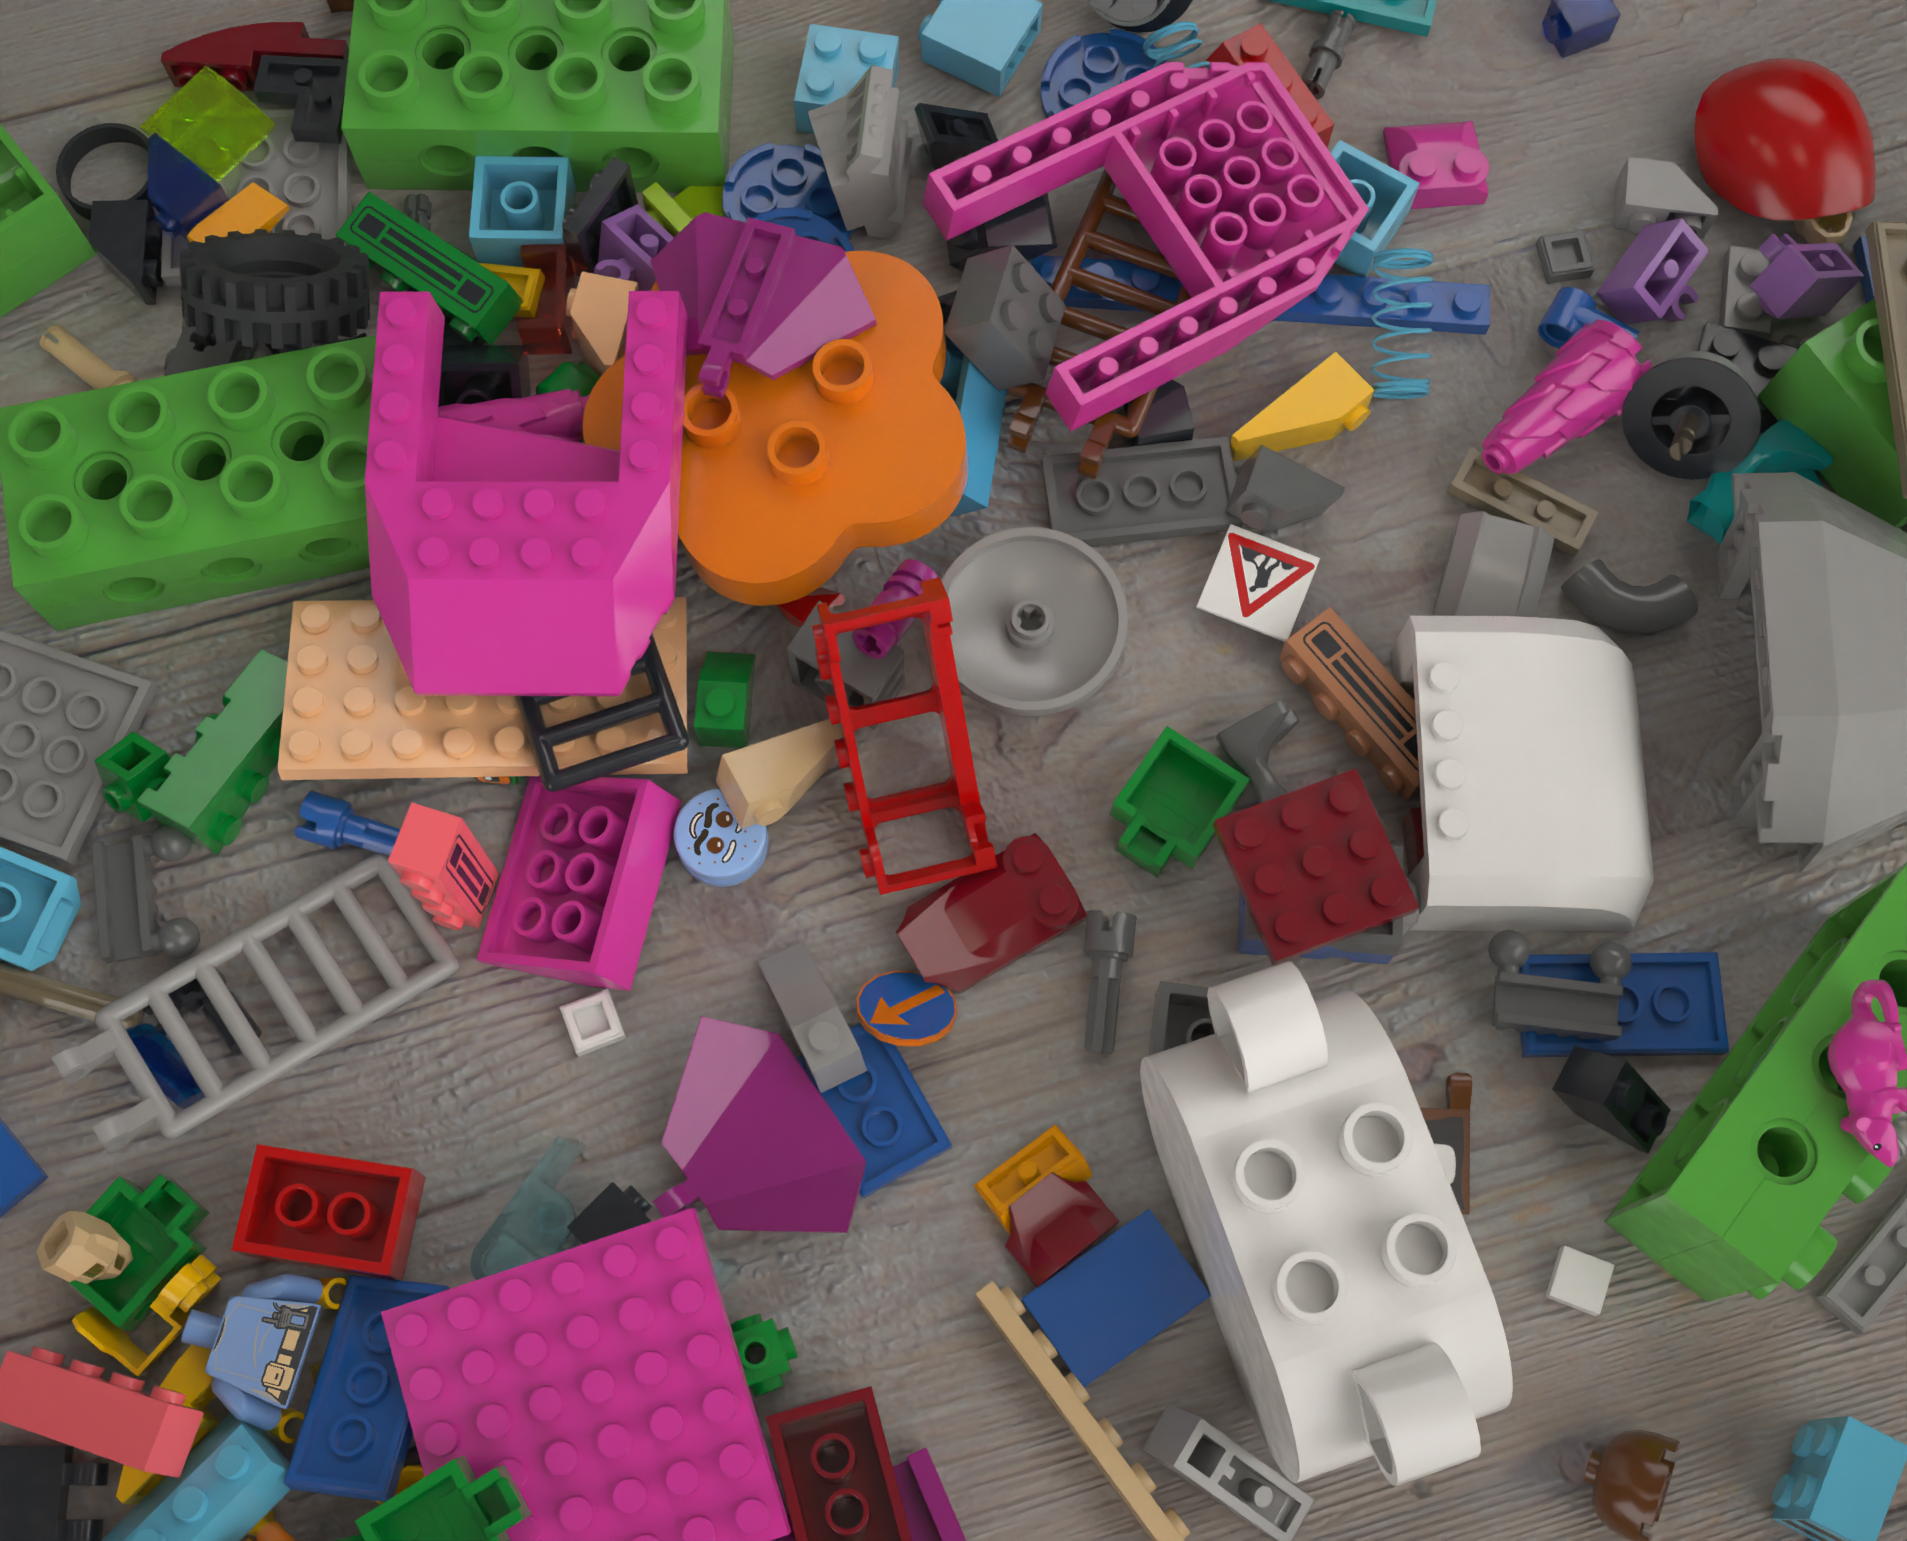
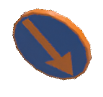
[856,971,957,1046]

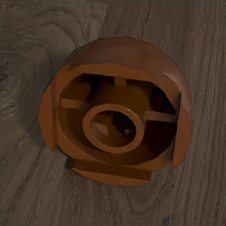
[1583,1430,1680,1541]

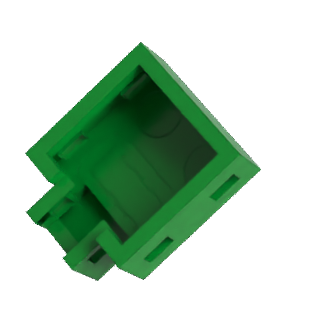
[1110,726,1250,878]
[67,1174,210,1331]
[355,1456,532,1541]

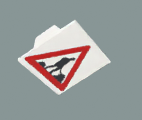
[1196,524,1320,642]

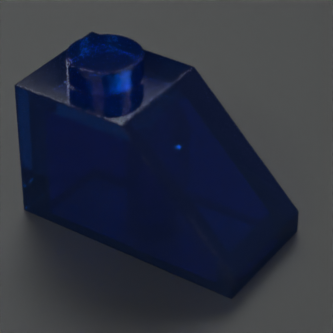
[1542,0,1621,58]
[148,132,229,243]

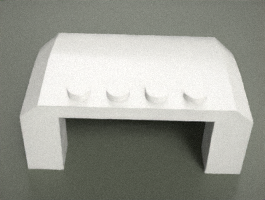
[1391,616,1654,932]

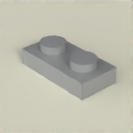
[1719,246,1772,339]

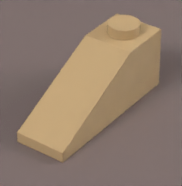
[716,719,855,829]

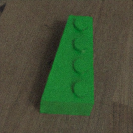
[137,649,288,855]

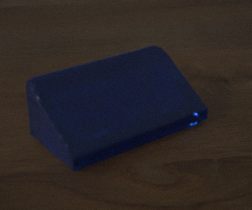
[126,1023,205,1109]

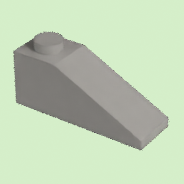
[758,941,867,1093]
[1141,1403,1314,1541]

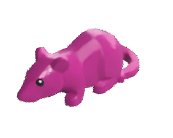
[1828,979,1907,1168]

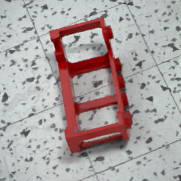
[812,577,997,895]

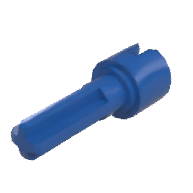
[295,790,400,856]

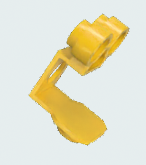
[72,1254,222,1377]

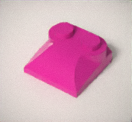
[1383,121,1489,209]

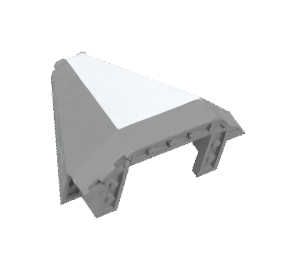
[1716,471,1907,874]

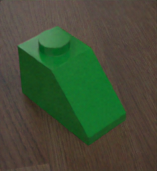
[694,651,756,748]

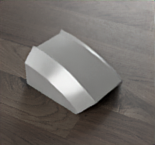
[1433,511,1555,617]

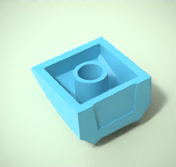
[0,847,81,971]

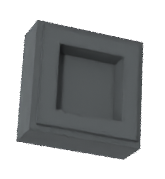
[1536,230,1595,284]

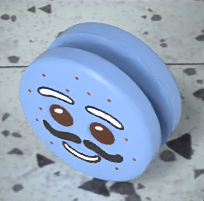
[674,789,769,887]

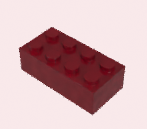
[766,1386,912,1541]

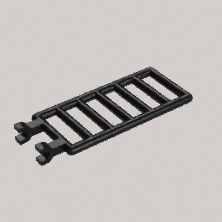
[515,633,689,792]

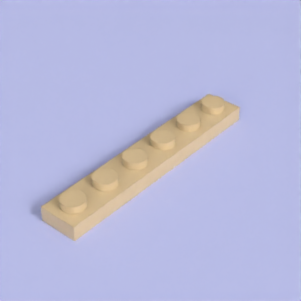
[975,1281,1191,1541]

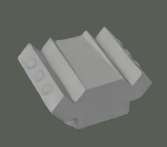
[808,65,913,239]

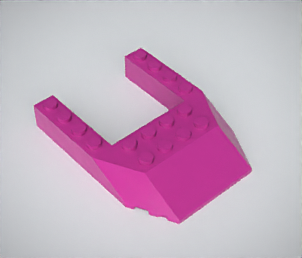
[922,62,1369,432]
[365,291,688,696]

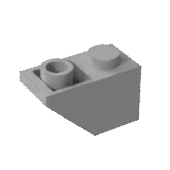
[1613,156,1718,239]

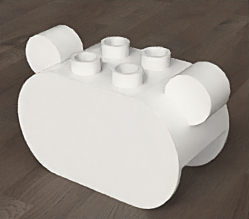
[1140,962,1513,1487]

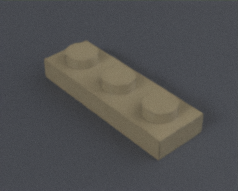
[1447,447,1599,557]

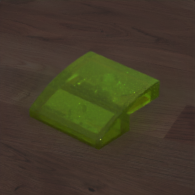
[140,66,275,190]

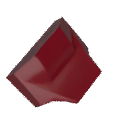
[1005,1172,1119,1288]

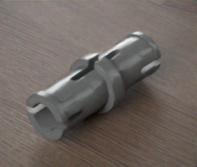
[1301,10,1356,99]

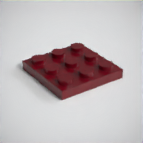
[1213,768,1419,966]

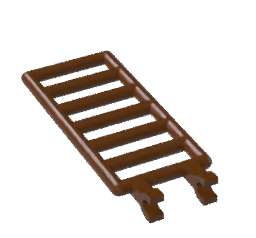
[1007,169,1191,479]

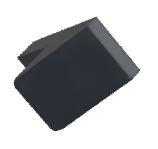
[914,103,998,171]

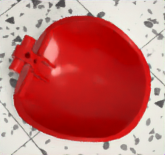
[1694,58,1876,221]

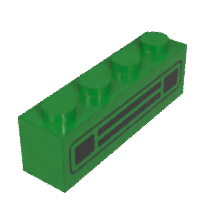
[336,191,524,345]

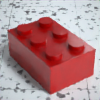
[231,1144,426,1281]

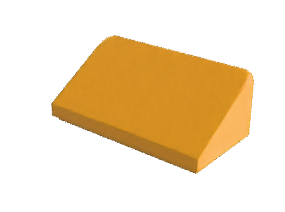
[973,1124,1092,1235]

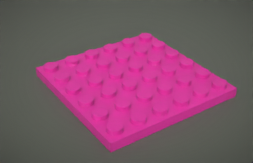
[381,1208,792,1541]

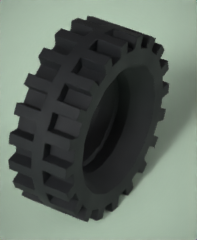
[179,229,370,349]

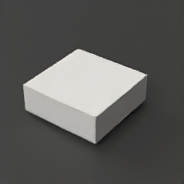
[560,988,626,1057]
[1545,1246,1615,1316]

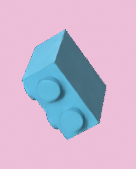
[918,0,1043,97]

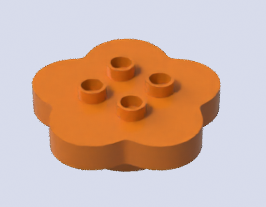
[583,251,968,606]

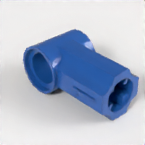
[1537,287,1640,349]

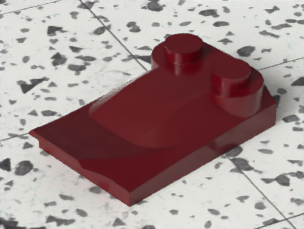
[896,833,1087,995]

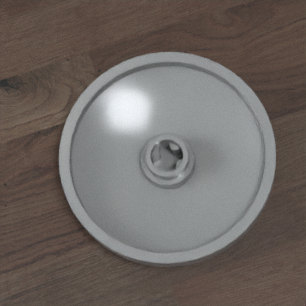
[942,527,1128,716]

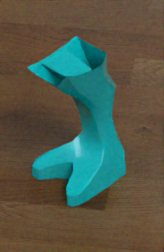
[1686,419,1834,544]

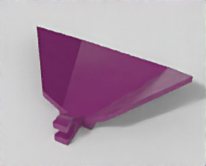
[650,212,877,399]
[653,1016,866,1233]

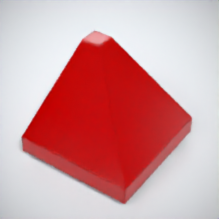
[776,587,846,628]

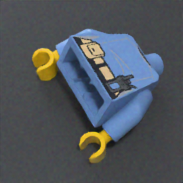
[181,1273,347,1444]

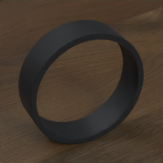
[56,123,164,221]

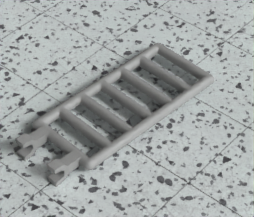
[51,853,459,1154]

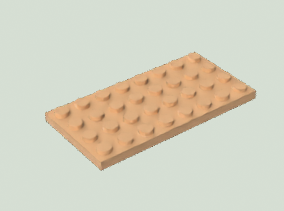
[277,597,688,780]

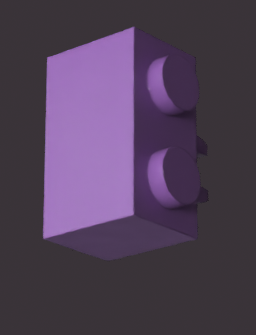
[594,204,674,291]
[1596,218,1709,325]
[1750,234,1864,319]

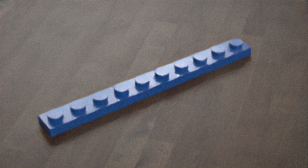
[1031,255,1490,335]

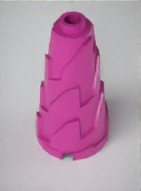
[1482,319,1652,474]
[438,389,589,442]

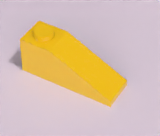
[1230,352,1375,462]

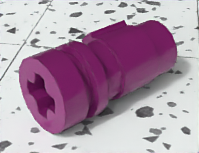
[852,559,938,659]

